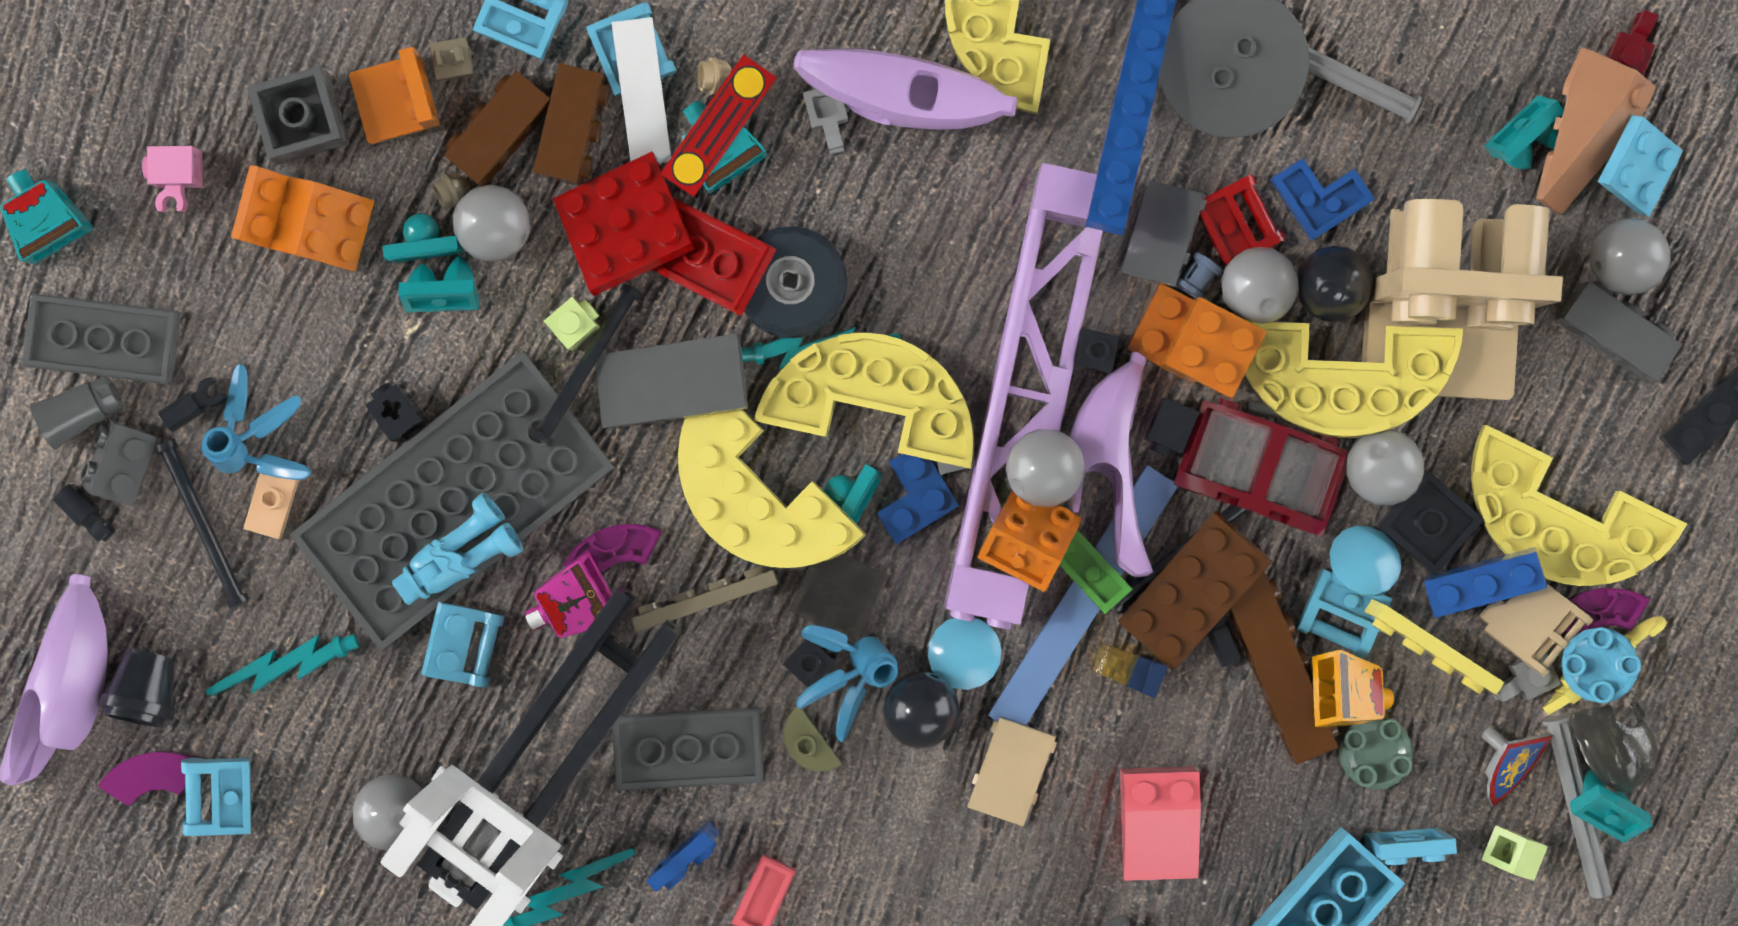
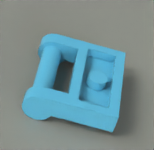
[472,0,568,61]
[586,2,677,97]
[1295,569,1392,659]
[421,601,505,688]
[181,758,252,836]

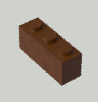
[533,63,611,186]
[444,70,550,186]

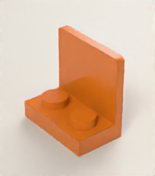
[349,47,441,144]
[977,490,1082,592]

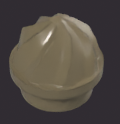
[432,174,470,210]

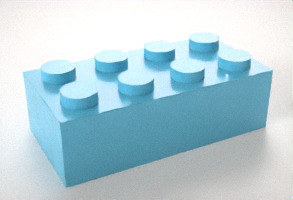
[1252,827,1405,926]

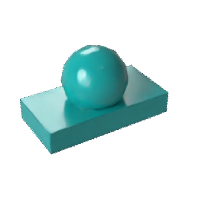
[382,213,464,263]
[823,464,883,524]

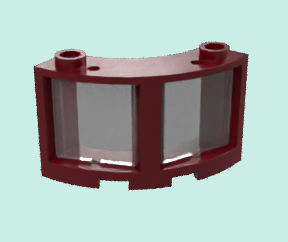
[1173,398,1349,537]

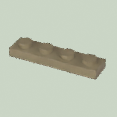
[631,565,779,632]

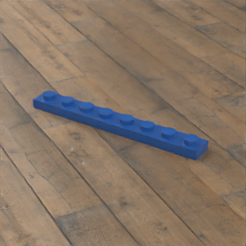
[1085,0,1176,236]

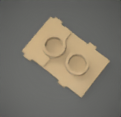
[967,717,1057,826]

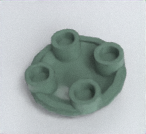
[1339,717,1413,790]

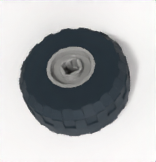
[744,226,847,338]

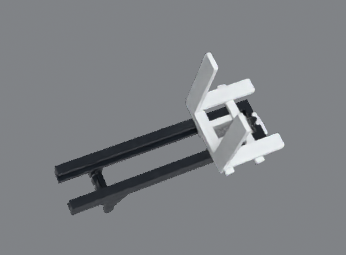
[381,586,683,926]

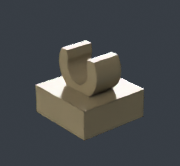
[430,37,475,82]

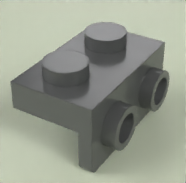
[80,418,158,507]

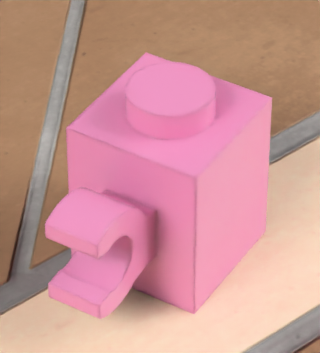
[142,146,203,213]

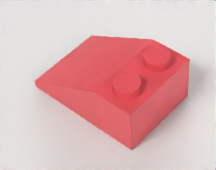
[1120,766,1201,881]

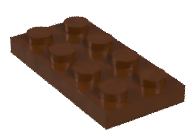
[1118,511,1273,671]

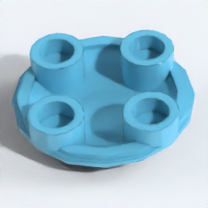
[1329,526,1401,596]
[928,617,1002,690]
[1561,627,1641,703]

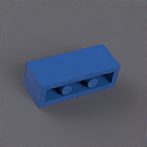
[1424,547,1547,618]

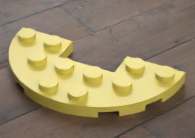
[945,0,1050,115]
[1245,322,1463,438]
[754,333,975,469]
[678,410,867,568]
[1471,425,1687,586]

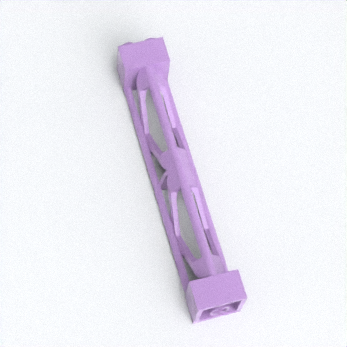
[944,163,1103,630]

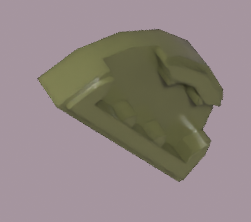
[784,706,843,771]

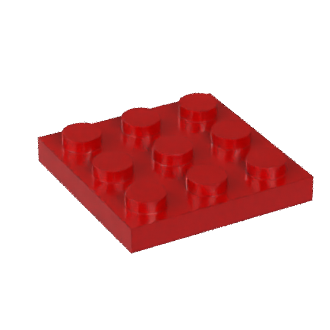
[553,151,695,296]

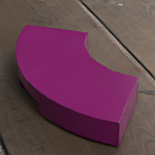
[563,524,663,574]
[1563,587,1651,635]
[97,751,194,806]

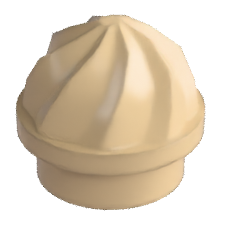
[697,57,732,95]

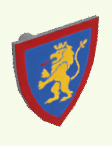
[1482,727,1553,807]

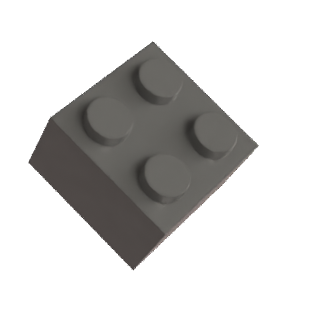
[247,66,350,165]

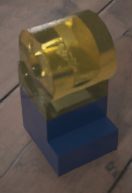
[1090,642,1167,698]

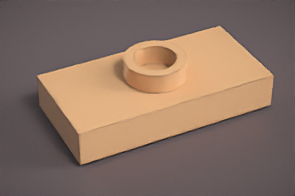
[243,473,299,539]

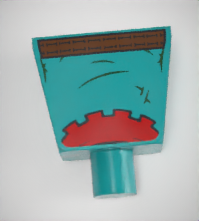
[682,99,768,195]
[0,169,94,265]

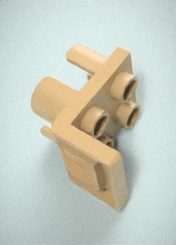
[1362,199,1563,401]

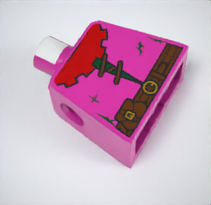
[525,550,613,638]

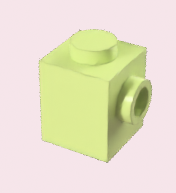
[544,297,601,352]
[1482,825,1548,881]

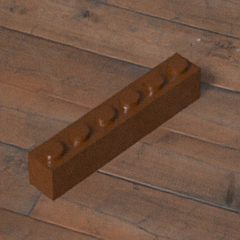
[1228,540,1339,765]

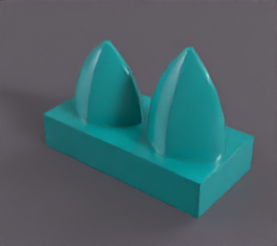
[1484,95,1564,169]
[398,255,480,313]
[1570,770,1653,843]

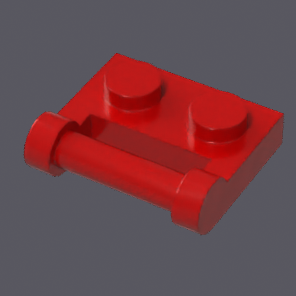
[1199,174,1286,267]

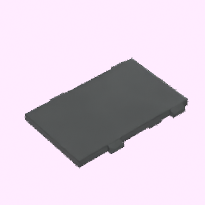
[1121,180,1207,287]

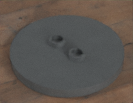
[1159,0,1309,138]

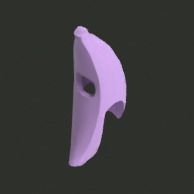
[794,49,1017,130]
[1067,352,1153,577]
[0,574,108,785]

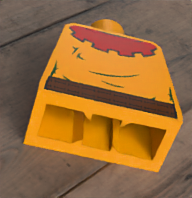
[1312,650,1394,727]

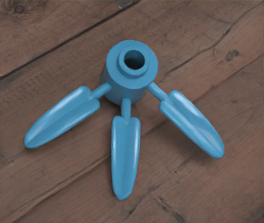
[202,363,311,480]
[796,625,898,742]

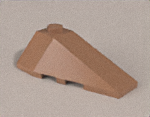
[1536,48,1656,215]

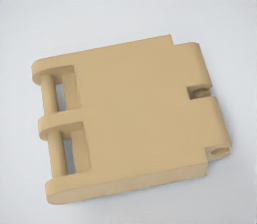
[1479,584,1593,678]

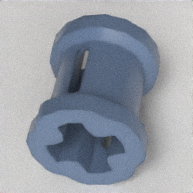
[1177,252,1223,299]

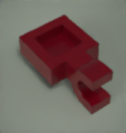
[1607,10,1659,75]

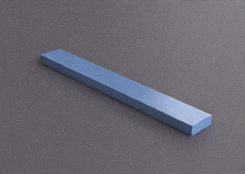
[987,465,1178,726]

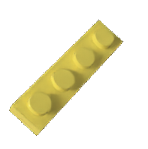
[1364,599,1505,695]

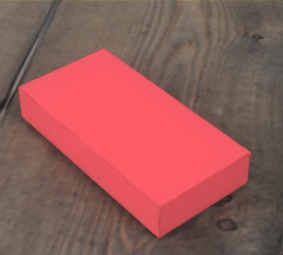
[731,854,796,926]

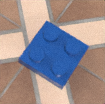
[646,821,719,892]

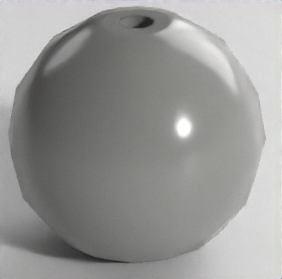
[453,185,530,262]
[1590,218,1670,295]
[1221,247,1299,324]
[1006,429,1085,507]
[1346,429,1424,506]
[352,774,423,851]

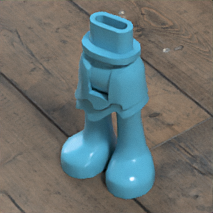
[392,492,524,605]

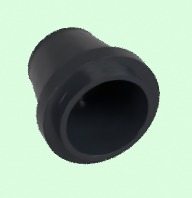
[97,649,176,728]

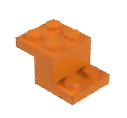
[231,165,374,272]
[1126,283,1267,399]

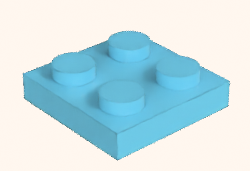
[1598,115,1683,217]
[1364,827,1457,865]

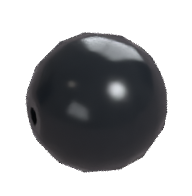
[1297,246,1374,322]
[883,671,960,749]

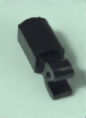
[158,377,227,432]
[53,484,116,542]
[1207,614,1244,667]

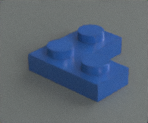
[1270,158,1375,242]
[877,454,959,544]

